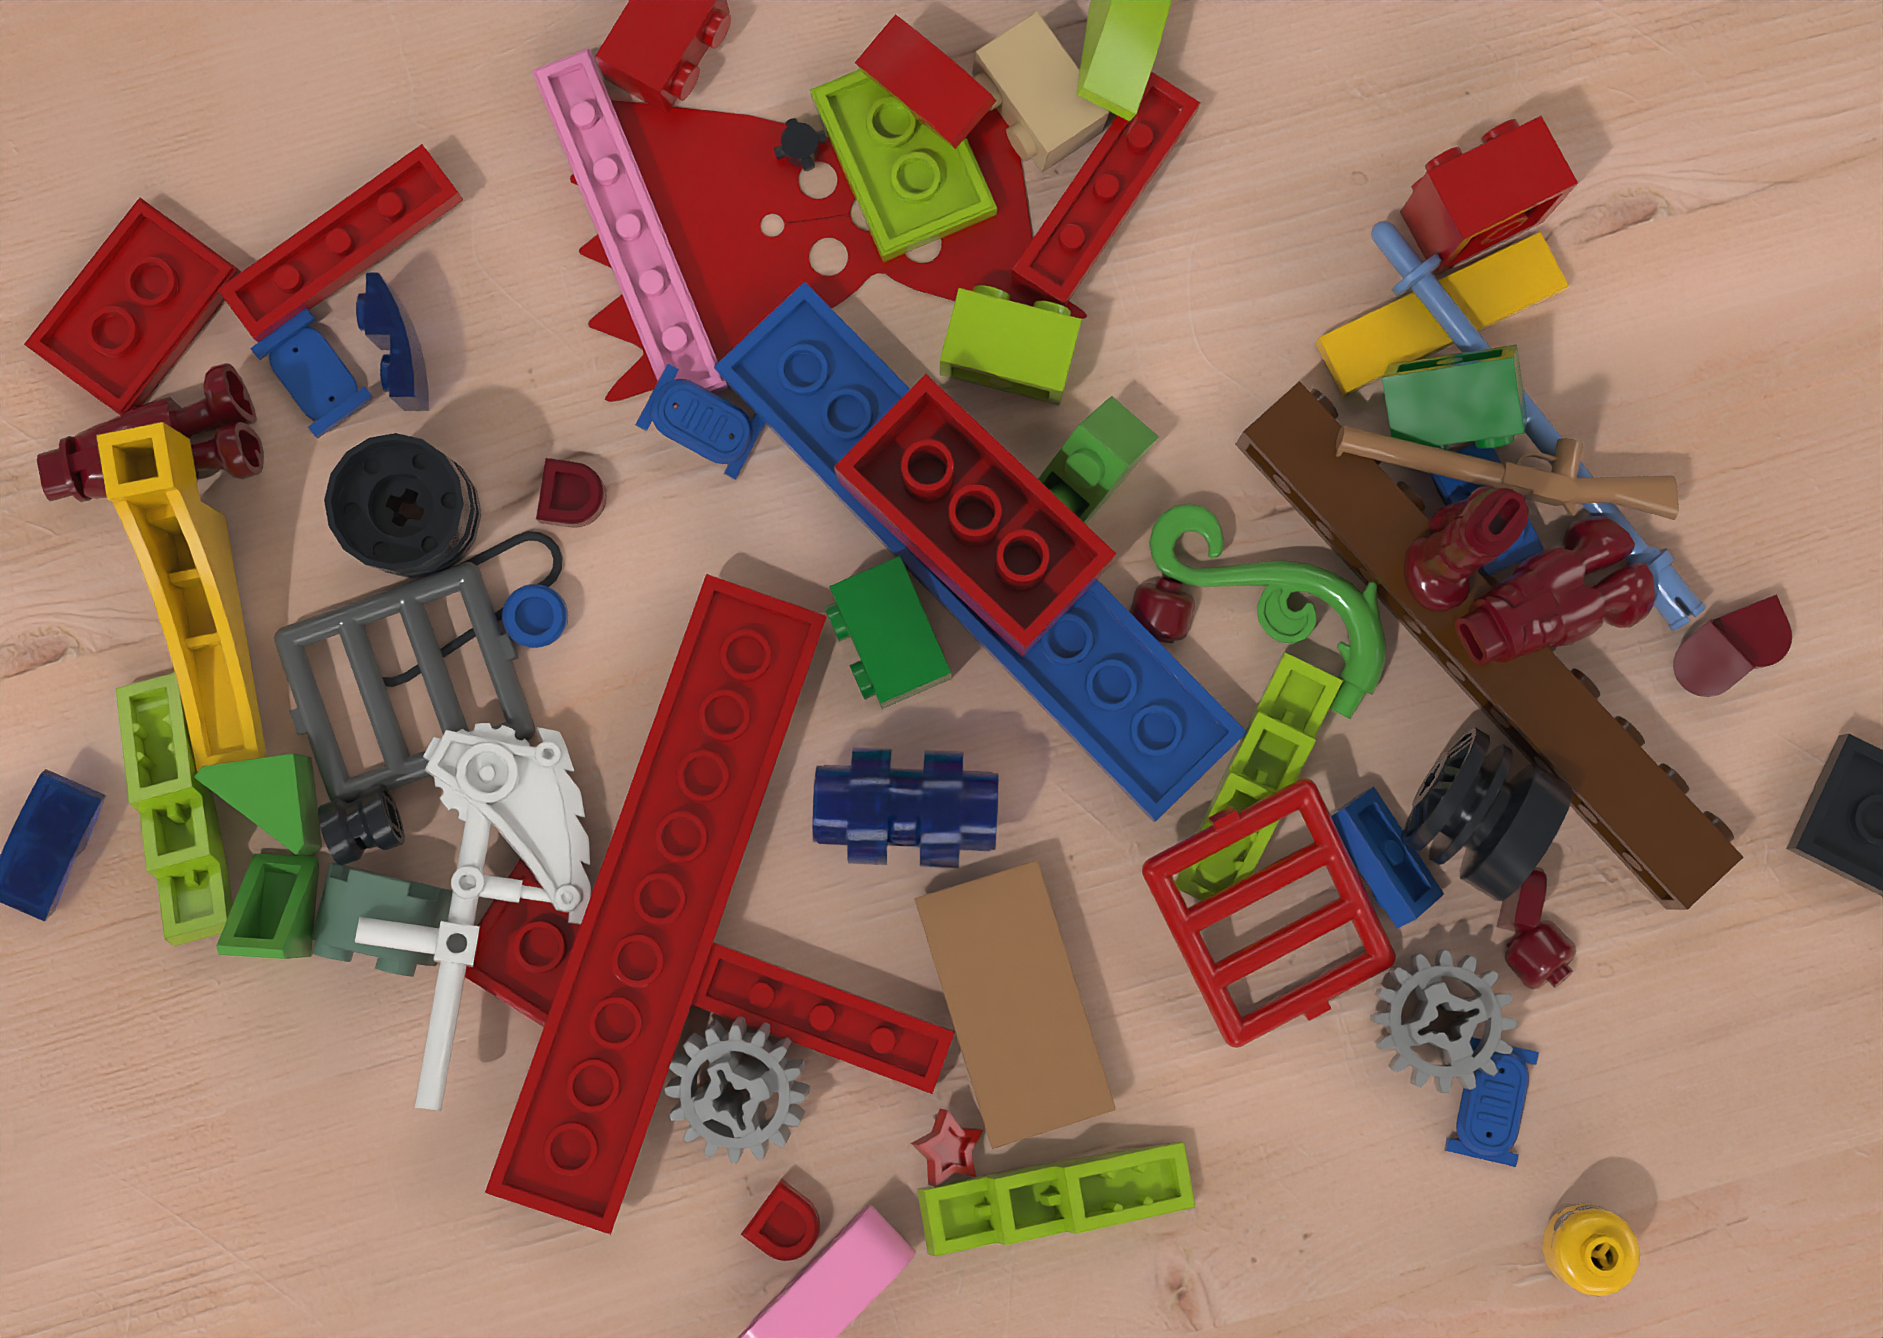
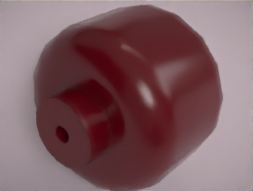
[1130,576,1195,644]
[1504,920,1576,989]

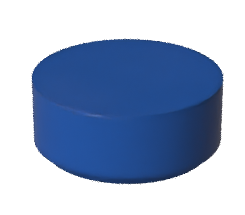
[502,584,568,648]

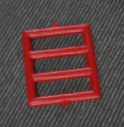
[1142,779,1396,1048]

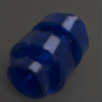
[812,747,999,869]

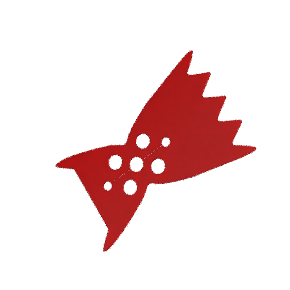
[570,100,1087,402]

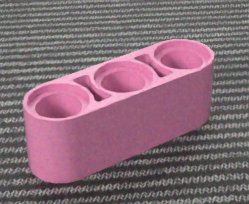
[738,1204,917,1338]

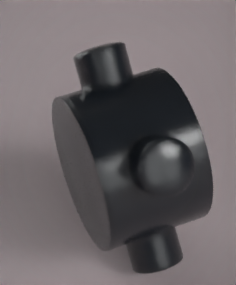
[774,118,827,171]

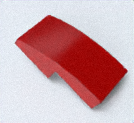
[854,14,996,149]

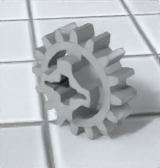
[1370,950,1518,1093]
[665,1017,810,1163]

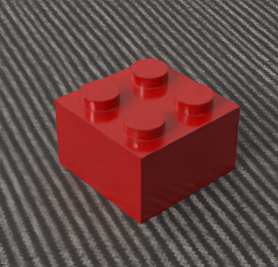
[1400,115,1578,276]

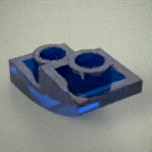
[356,272,429,411]
[0,769,106,922]

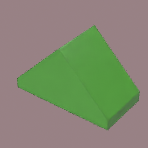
[194,753,322,856]
[216,853,319,959]

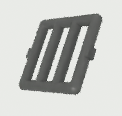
[274,562,535,803]

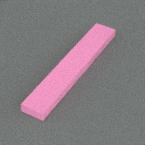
[532,48,729,408]

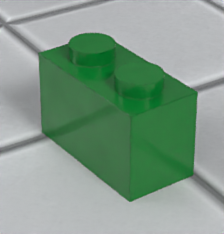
[1382,344,1527,451]
[824,556,951,709]

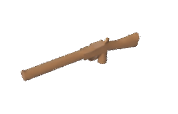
[1336,425,1679,520]

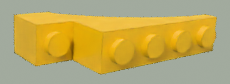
[96,422,267,772]

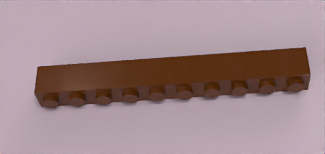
[1235,381,1744,910]

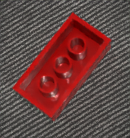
[834,374,1117,657]

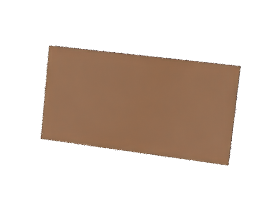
[914,860,1116,1149]

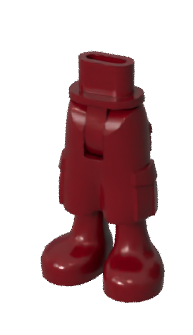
[37,363,264,502]
[1404,486,1529,612]
[1455,515,1655,666]

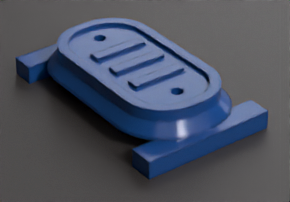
[250,308,374,438]
[635,364,765,480]
[1444,1037,1539,1167]

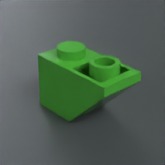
[1038,396,1159,524]

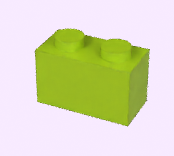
[940,285,1082,406]

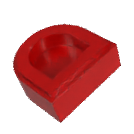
[741,1179,820,1261]

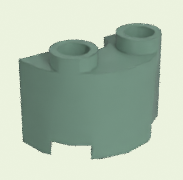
[311,862,453,977]

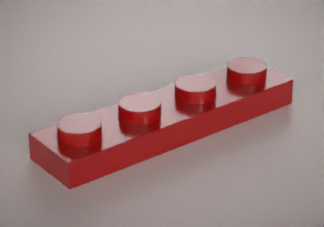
[1011,71,1200,307]
[217,144,463,342]
[691,942,955,1094]

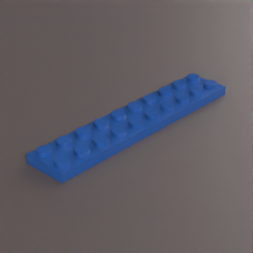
[714,282,1247,822]

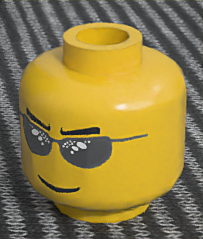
[1542,1203,1640,1297]

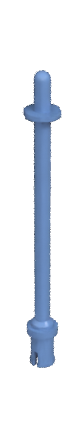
[1371,221,1706,631]

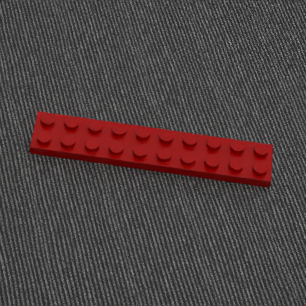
[485,574,827,1235]

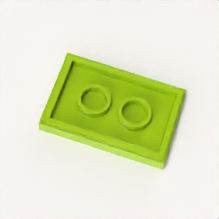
[810,69,997,262]

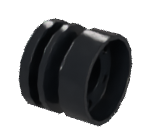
[324,433,481,579]
[1401,727,1573,901]

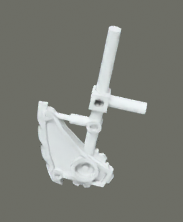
[355,723,591,1111]

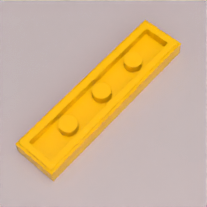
[1315,231,1569,397]

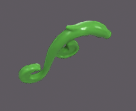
[1149,503,1386,719]

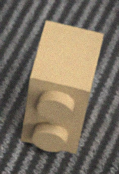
[972,11,1109,173]

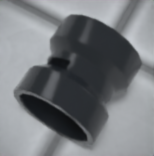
[318,784,405,866]

